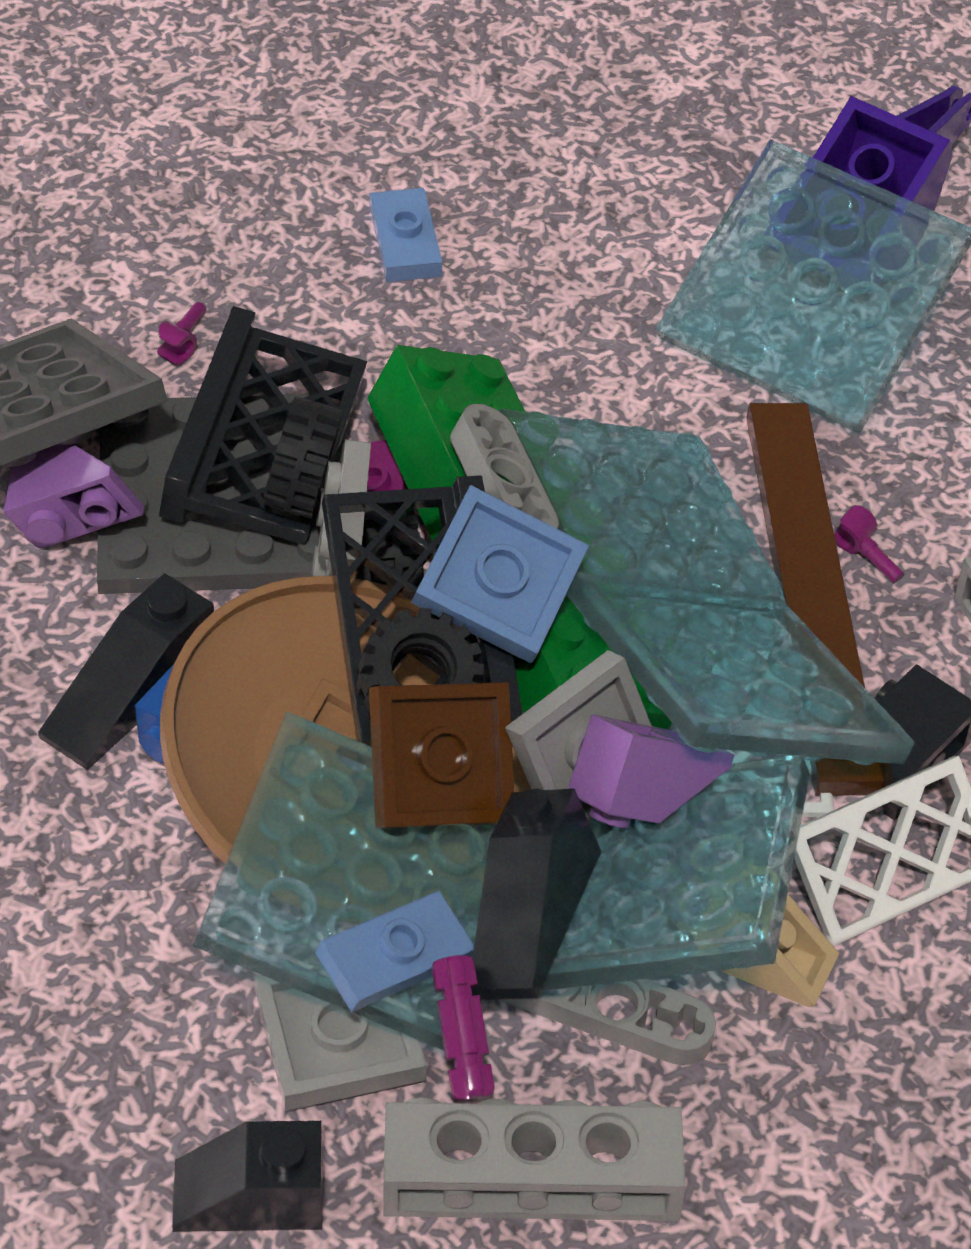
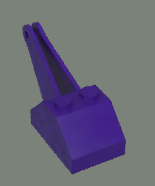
[765,85,971,296]

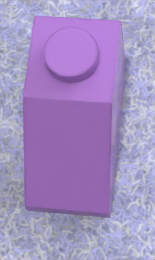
[568,714,735,828]

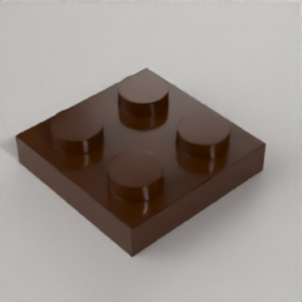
[369,682,514,828]

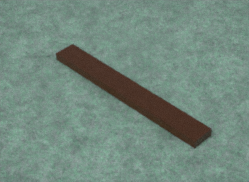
[746,403,883,796]

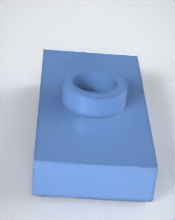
[369,188,442,282]
[315,890,474,1013]

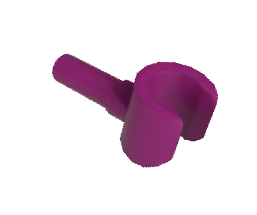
[157,302,206,366]
[834,505,904,584]

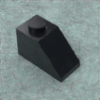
[870,664,971,821]
[172,1121,323,1232]

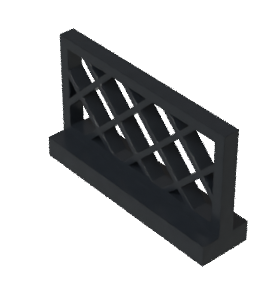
[159,306,367,545]
[322,475,523,749]

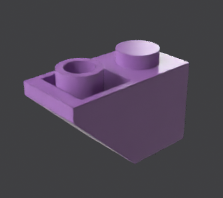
[3,444,144,548]

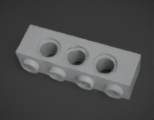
[383,1098,686,1221]

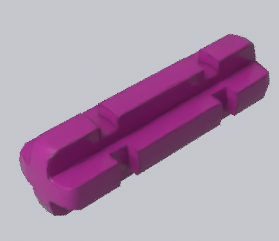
[431,955,495,1101]

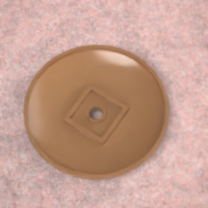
[160,576,531,927]

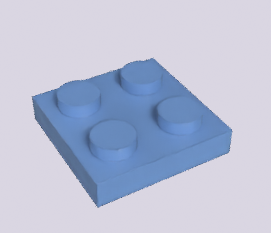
[411,485,589,663]

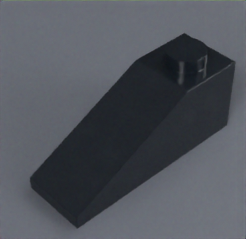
[38,573,214,770]
[471,788,602,1000]

